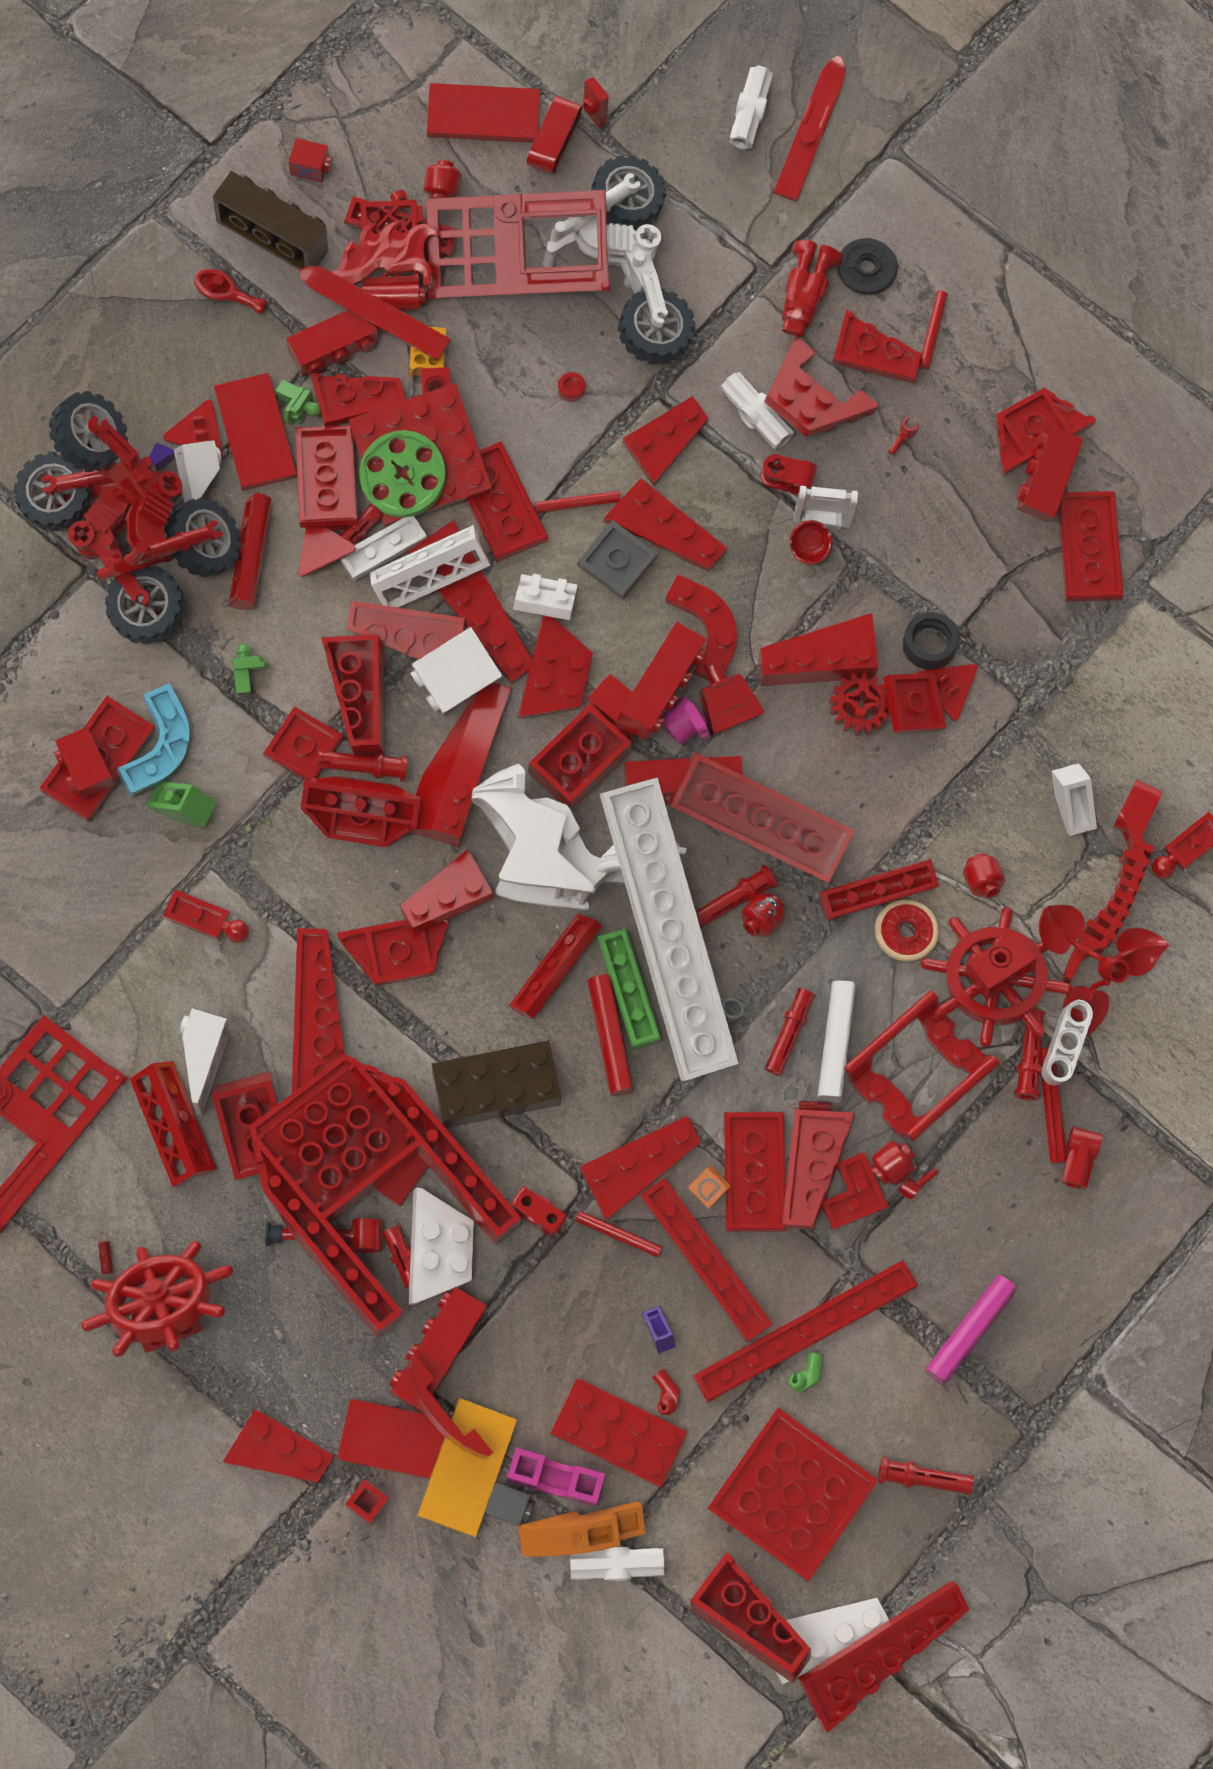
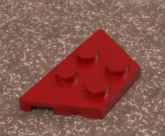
[995,388,1096,475]
[517,615,593,719]
[337,918,450,987]

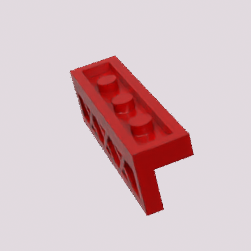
[129,1061,216,1187]

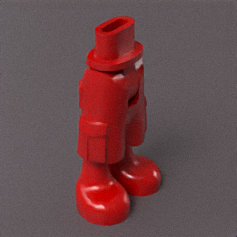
[782,240,843,337]

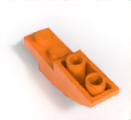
[517,1501,646,1557]

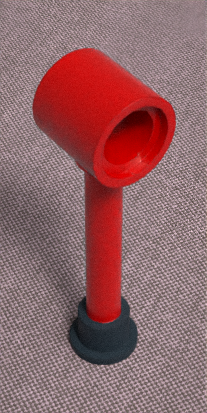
[265,1218,382,1253]

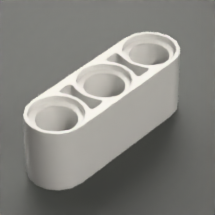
[1042,1000,1093,1086]

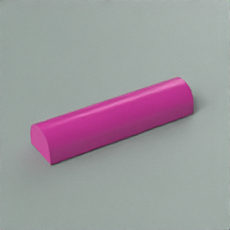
[924,1275,1016,1387]

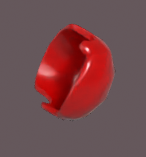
[789,520,833,565]

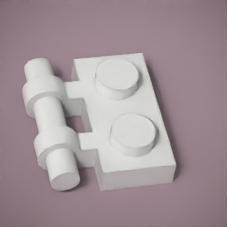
[513,573,578,620]

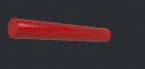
[918,290,948,370]
[535,491,621,513]
[575,1210,662,1258]

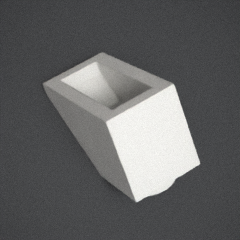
[174,440,221,503]
[1052,763,1097,836]

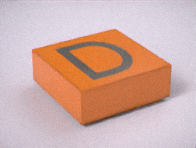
[688,1165,731,1209]

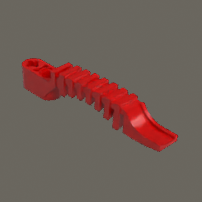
[1062,779,1163,983]

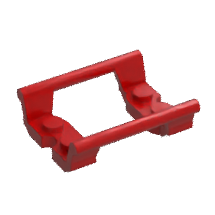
[844,990,1000,1142]

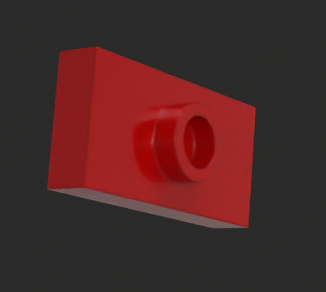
[582,76,609,128]

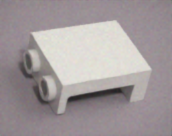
[410,627,502,715]

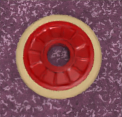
[875,899,939,962]

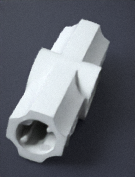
[729,65,773,150]
[720,372,794,450]
[570,1547,664,1581]

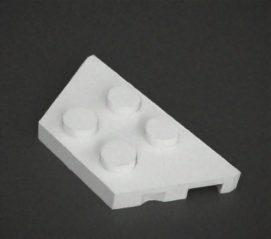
[409,1188,474,1305]

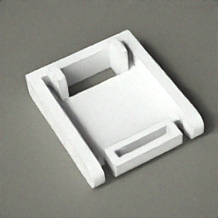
[794,486,858,530]

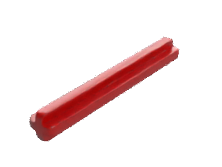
[1040,1047,1067,1164]

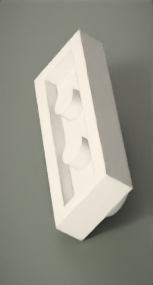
[340,516,427,582]

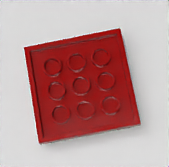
[348,383,492,527]
[707,1408,878,1582]

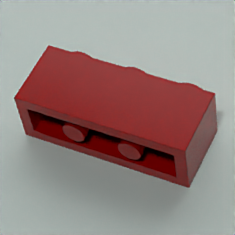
[286,310,378,377]
[1016,426,1083,522]

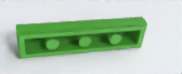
[597,928,661,1050]

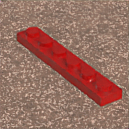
[640,1178,772,1343]

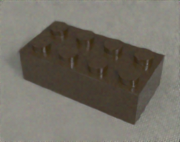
[213,171,328,270]
[431,1040,561,1128]

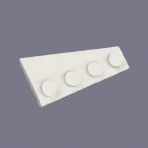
[775,1598,889,1685]

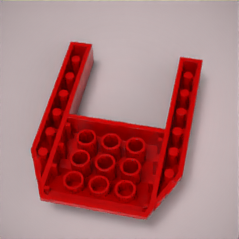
[249,1054,521,1339]

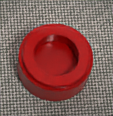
[558,372,586,402]

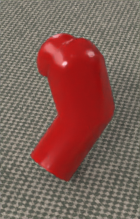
[652,1369,680,1415]

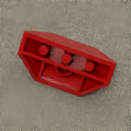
[300,776,421,847]

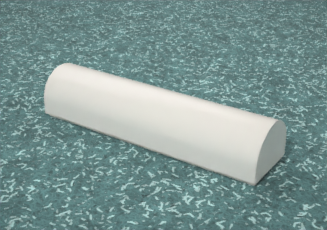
[817,981,856,1103]

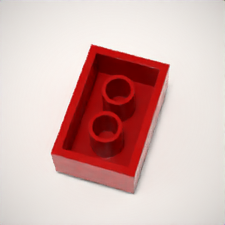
[528,703,632,811]

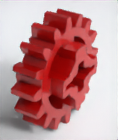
[829,673,890,736]

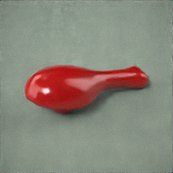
[194,269,268,314]

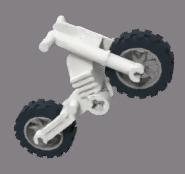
[543,155,695,365]

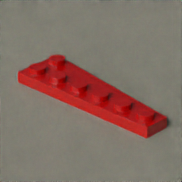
[408,520,531,685]
[291,928,344,1094]
[798,1581,969,1733]

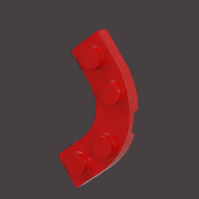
[665,574,737,681]

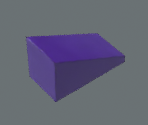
[149,442,175,471]
[642,1306,676,1354]

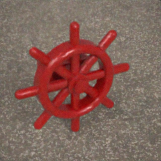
[920,907,1073,1047]
[81,1241,233,1357]

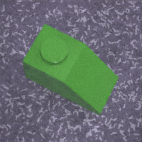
[146,782,217,828]

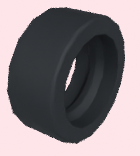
[903,612,959,670]

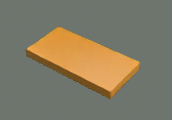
[417,1398,517,1538]

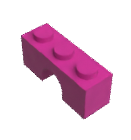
[507,1447,605,1508]

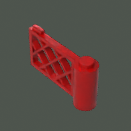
[361,200,426,311]

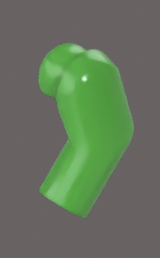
[789,1353,823,1392]

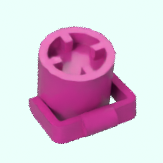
[661,695,711,746]

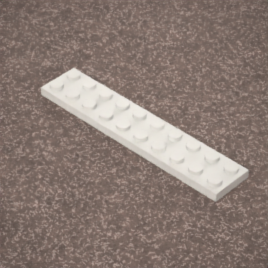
[600,778,739,1081]

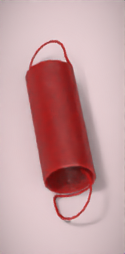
[790,1100,840,1111]
[98,1233,113,1281]

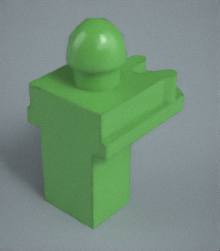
[275,380,320,424]
[232,643,270,696]

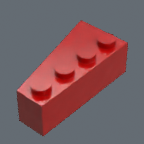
[758,613,878,686]
[690,1552,811,1684]

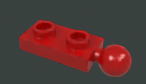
[1151,811,1213,879]
[163,889,249,943]

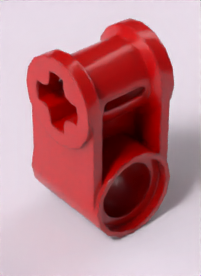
[760,454,817,496]

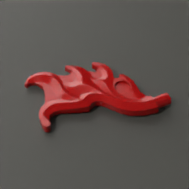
[333,221,440,288]

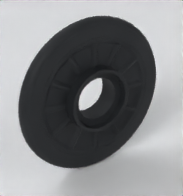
[837,238,898,294]

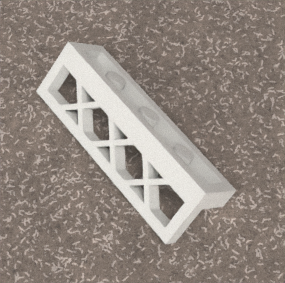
[370,525,490,608]

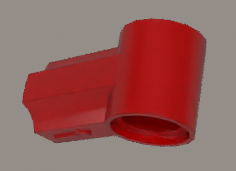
[1061,1126,1102,1190]

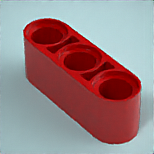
[526,95,583,174]

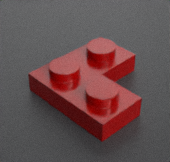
[822,1152,888,1231]

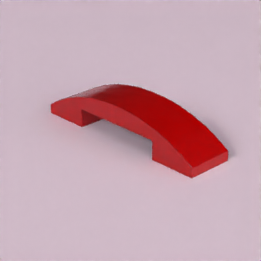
[407,1355,493,1459]

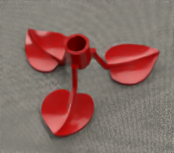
[1039,904,1169,1038]

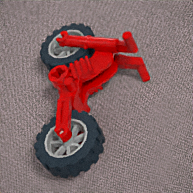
[49,391,241,580]
[14,451,185,644]

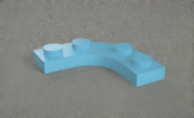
[117,683,189,797]

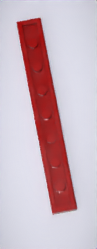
[692,1260,918,1403]

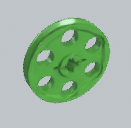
[359,430,446,517]

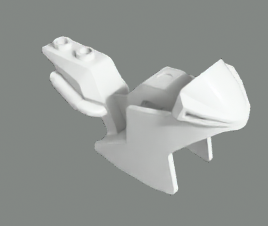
[471,763,687,910]

